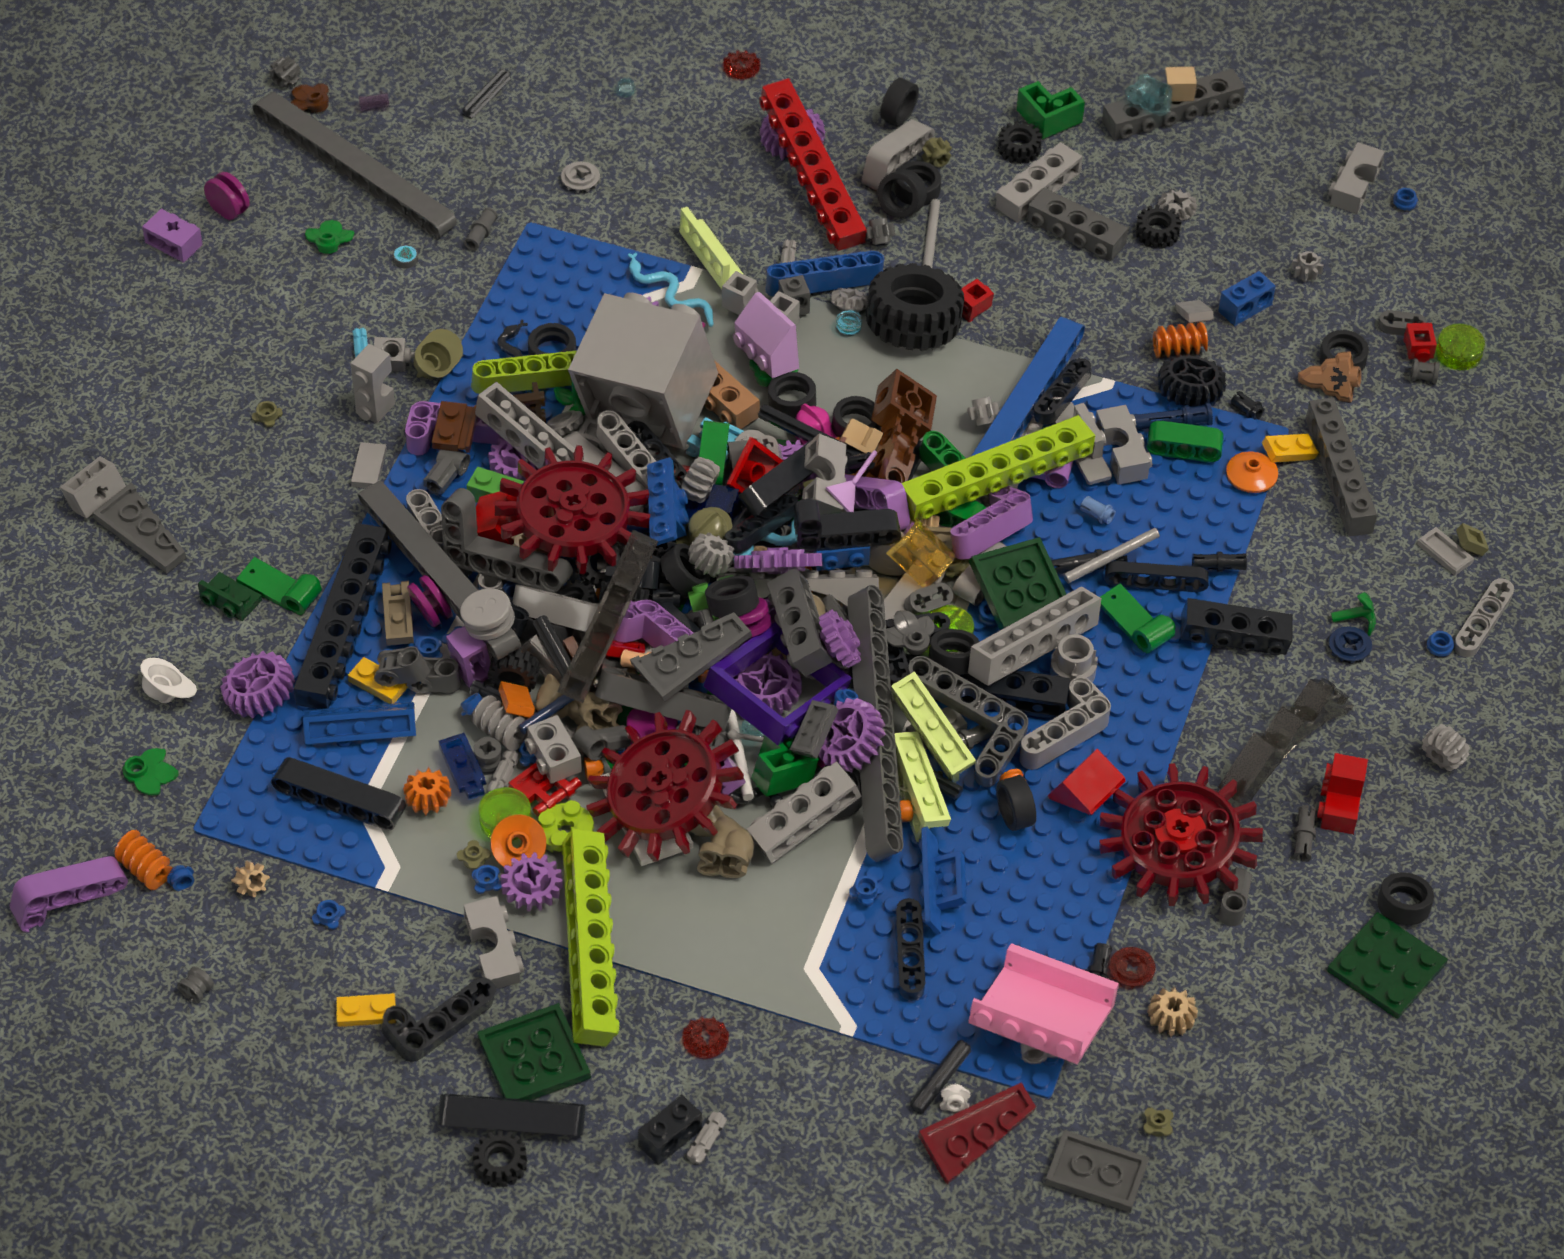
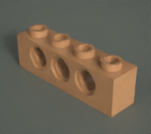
[704,360,760,429]

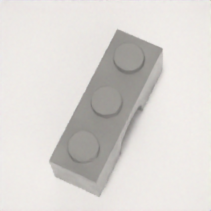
[1328,142,1385,214]
[722,271,800,325]
[351,344,395,424]
[1095,405,1152,485]
[802,434,847,515]
[464,896,524,989]

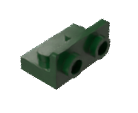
[198,572,262,621]

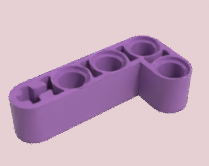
[405,401,505,455]
[845,474,910,531]
[950,486,1033,559]
[611,600,704,674]
[10,856,128,933]

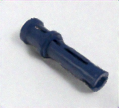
[1134,403,1213,430]

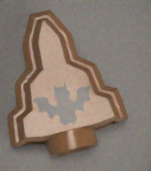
[1298,351,1361,402]

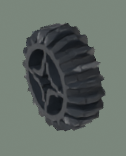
[1157,353,1226,407]

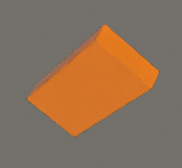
[498,681,535,718]

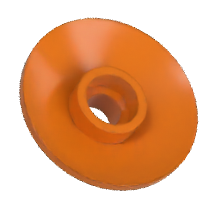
[1226,451,1278,493]
[490,814,546,867]

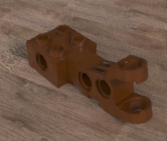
[862,369,937,483]

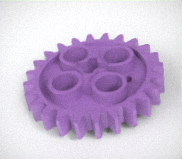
[734,547,822,574]

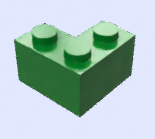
[1016,81,1085,139]
[751,735,819,797]

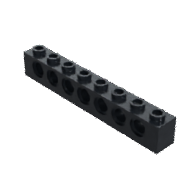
[294,523,392,709]
[848,651,1070,719]

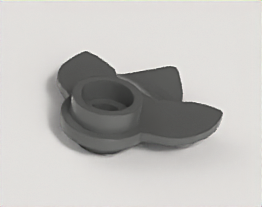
[886,610,935,655]

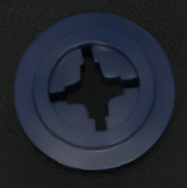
[1328,626,1372,664]

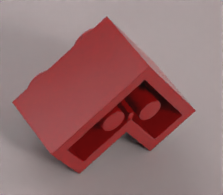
[1317,753,1368,835]

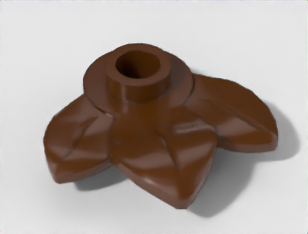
[290,83,329,113]

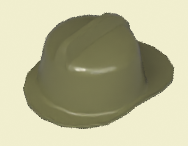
[414,328,463,380]
[676,507,733,546]

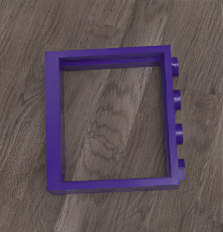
[703,622,852,745]

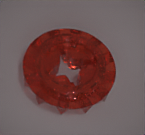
[723,49,760,79]
[1109,947,1156,989]
[682,1015,729,1059]

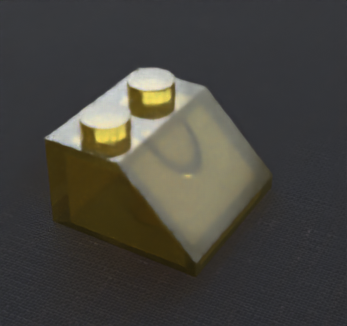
[886,517,955,588]

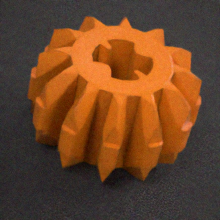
[403,767,451,815]

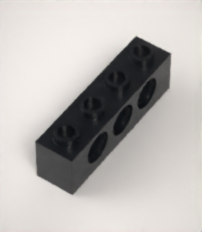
[1181,598,1293,655]

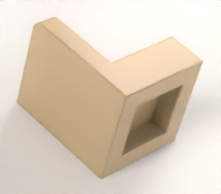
[1165,67,1197,102]
[839,419,883,453]

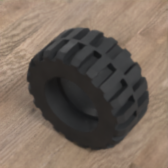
[865,263,964,351]

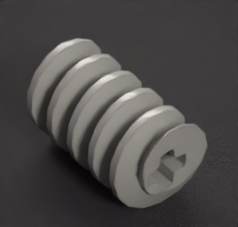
[471,695,528,751]

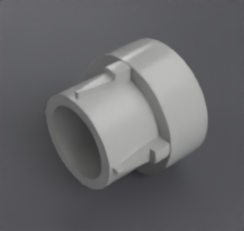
[1050,633,1098,684]

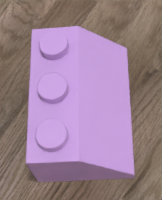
[733,292,799,378]

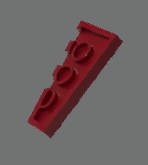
[918,1082,1036,1185]

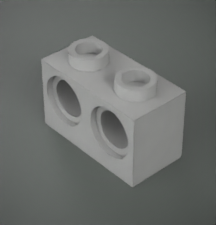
[525,715,582,784]

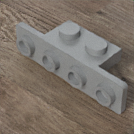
[1049,402,1112,485]

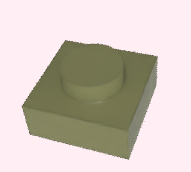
[1456,523,1489,556]

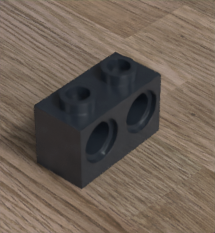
[638,1094,702,1166]

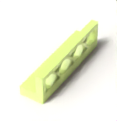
[679,207,743,289]
[891,671,976,783]
[895,731,951,842]

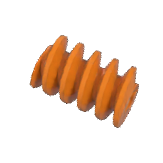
[1153,322,1208,358]
[114,830,173,890]

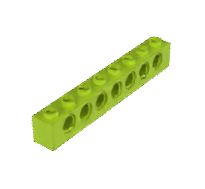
[901,415,1096,523]
[562,828,619,1047]

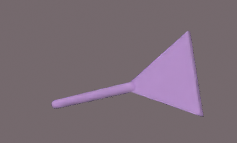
[826,450,877,512]

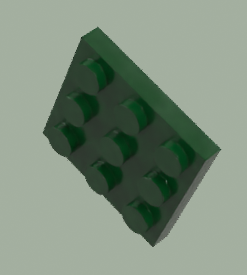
[968,537,1066,630]
[1327,912,1448,1019]
[477,1003,591,1100]

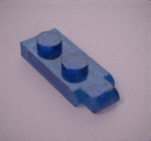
[438,733,486,800]

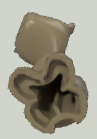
[535,674,623,733]
[690,805,754,878]

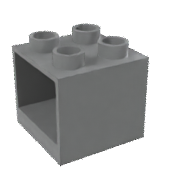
[568,292,718,449]

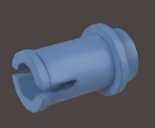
[1080,496,1116,524]

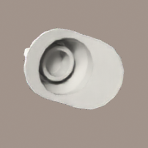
[140,658,197,703]

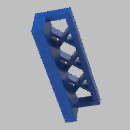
[303,702,416,744]

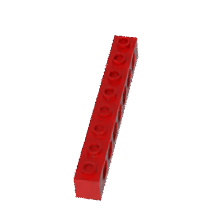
[759,78,867,251]

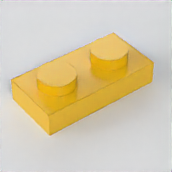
[1262,434,1319,462]
[348,657,408,704]
[337,993,396,1027]

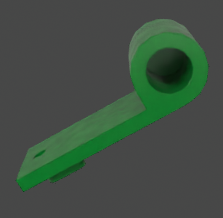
[236,557,322,615]
[1100,583,1175,653]

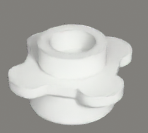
[940,1084,970,1112]

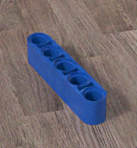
[765,251,884,297]

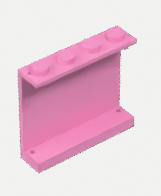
[969,943,1119,1064]

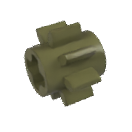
[922,137,952,167]

